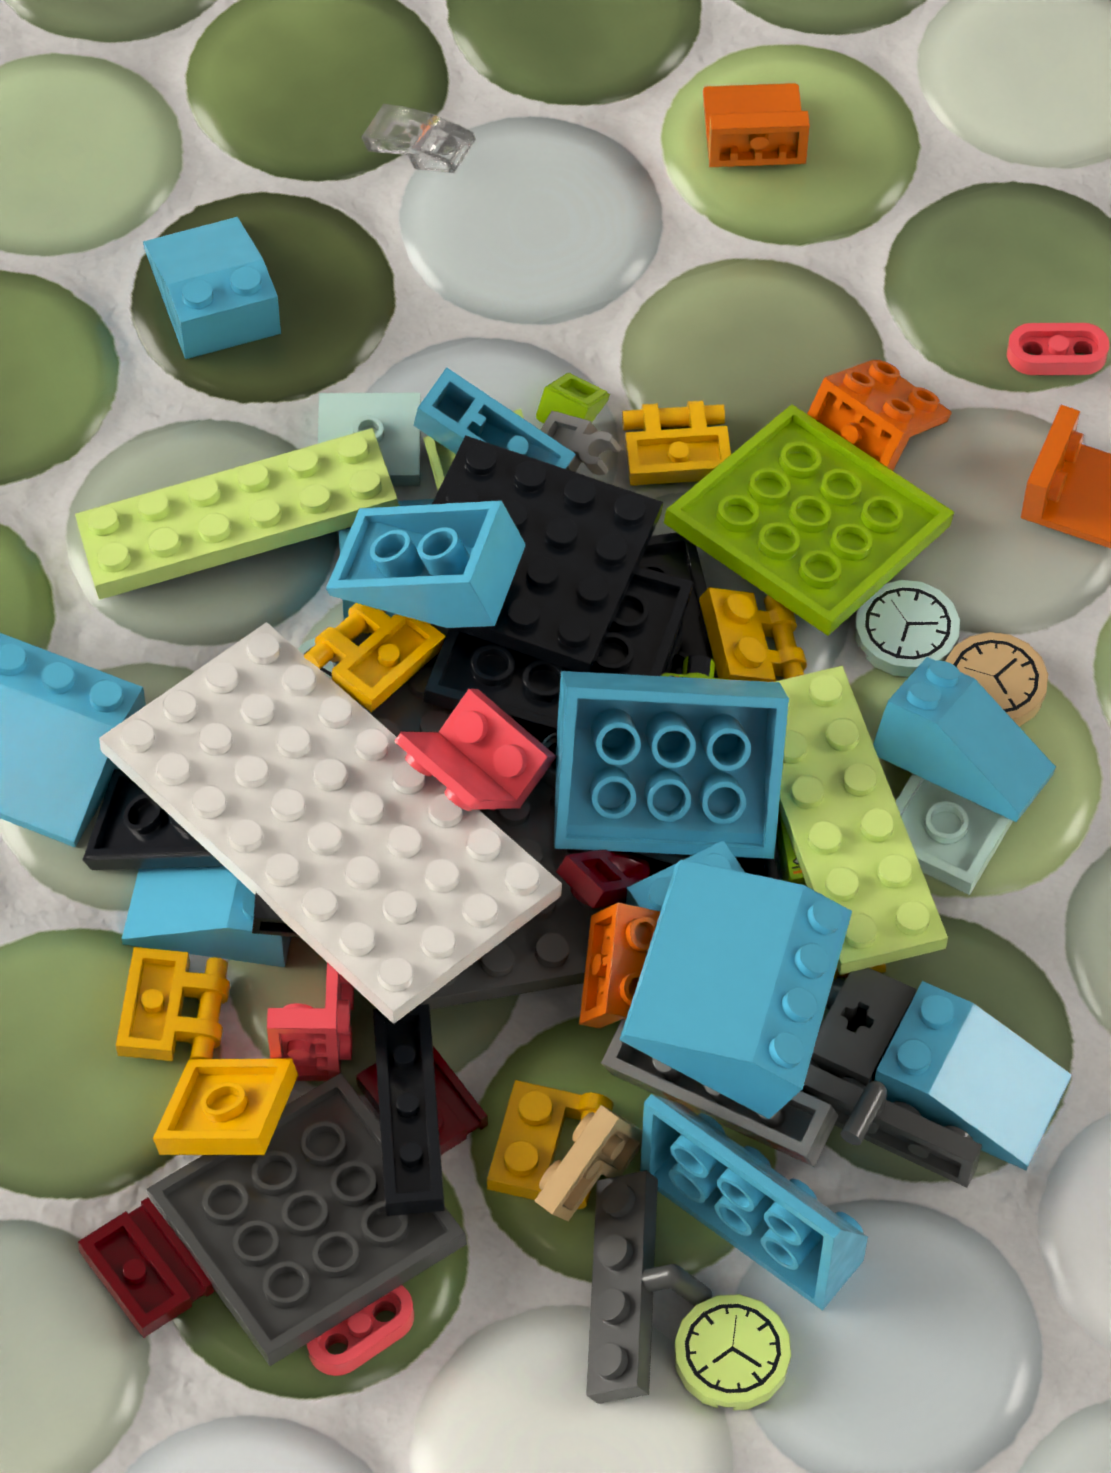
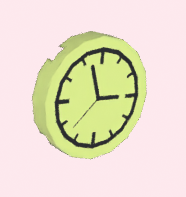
[674,1294,791,1410]

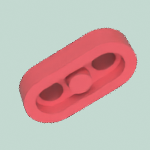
[1007,323,1109,375]
[307,1285,415,1376]

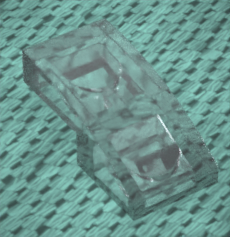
[361,104,476,173]

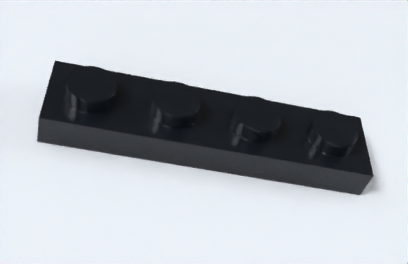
[373,1004,445,1216]

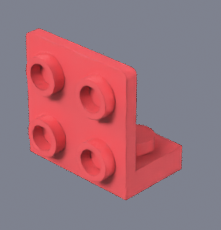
[395,689,557,811]
[267,962,354,1081]

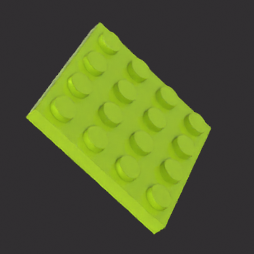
[663,404,954,636]

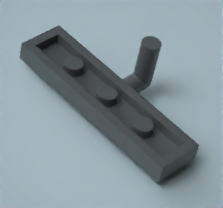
[801,1060,982,1188]
[586,1170,712,1404]

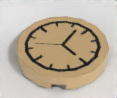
[945,632,1048,727]

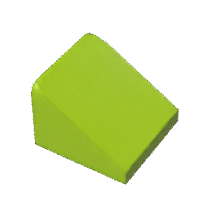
[536,373,610,423]

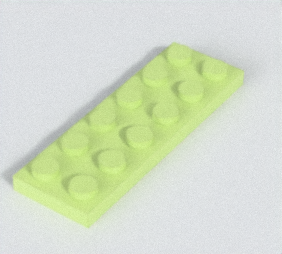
[75,428,399,600]
[775,666,948,975]

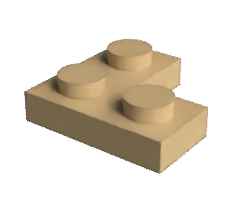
[534,1105,642,1222]

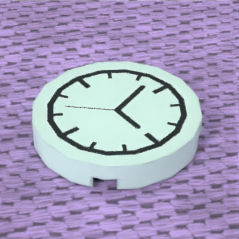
[855,580,960,677]

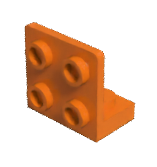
[703,83,810,167]
[807,359,952,471]
[1021,405,1111,548]
[579,902,661,1029]

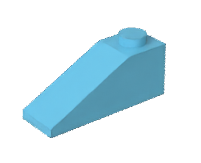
[413,367,576,469]

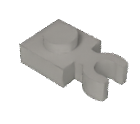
[540,411,622,475]

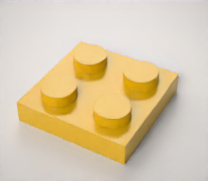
[153,1058,298,1155]

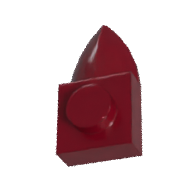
[556,850,650,908]

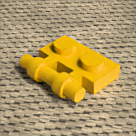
[622,400,731,486]
[699,587,807,682]
[304,603,446,713]
[116,947,230,1061]

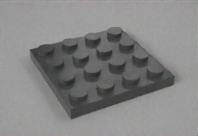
[147,1073,467,1366]

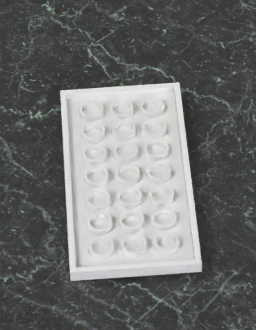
[99,622,562,1024]

